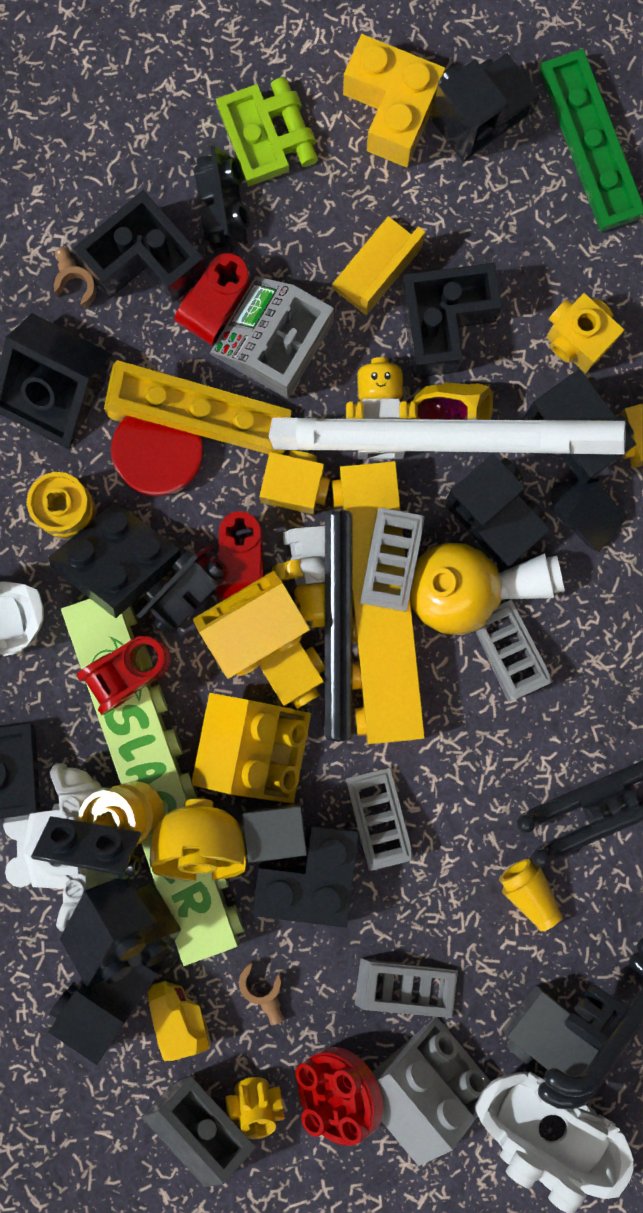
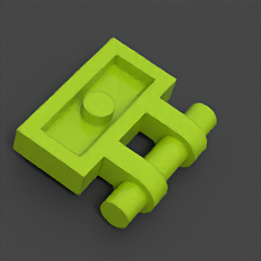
[215,77,318,187]

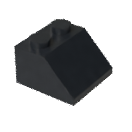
[0,313,112,449]

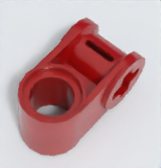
[174,253,250,346]
[216,511,265,600]
[76,636,171,716]

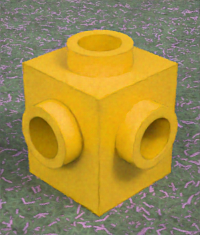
[546,293,625,374]

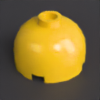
[410,543,502,635]
[150,799,246,881]

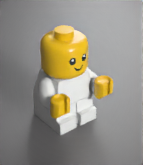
[346,357,418,459]
[272,526,325,628]

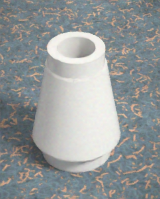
[499,553,565,600]

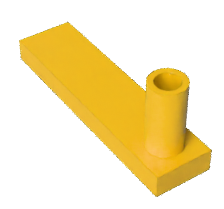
[104,360,292,455]

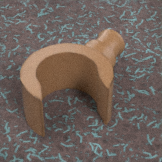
[53,247,97,310]
[239,961,285,1026]

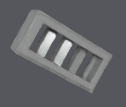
[360,508,425,612]
[475,599,553,702]
[346,767,414,871]
[355,958,458,1018]

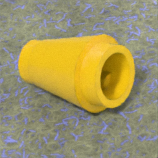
[499,859,563,931]

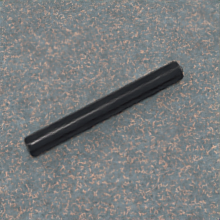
[325,510,353,742]

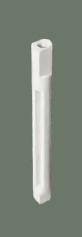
[269,418,626,454]

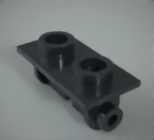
[194,146,250,248]
[137,543,227,633]
[31,816,141,879]

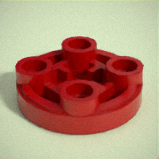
[111,416,203,497]
[295,1047,383,1146]

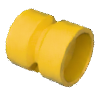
[26,472,96,540]
[78,781,165,844]

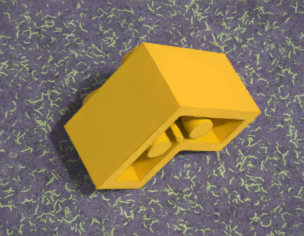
[343,33,445,168]

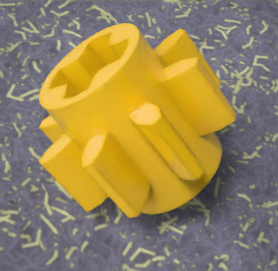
[225,1077,285,1139]

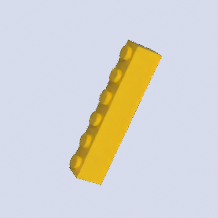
[332,461,424,744]

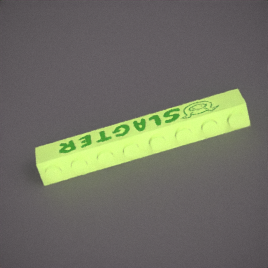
[61,599,244,966]

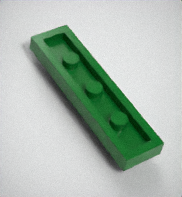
[539,49,643,233]

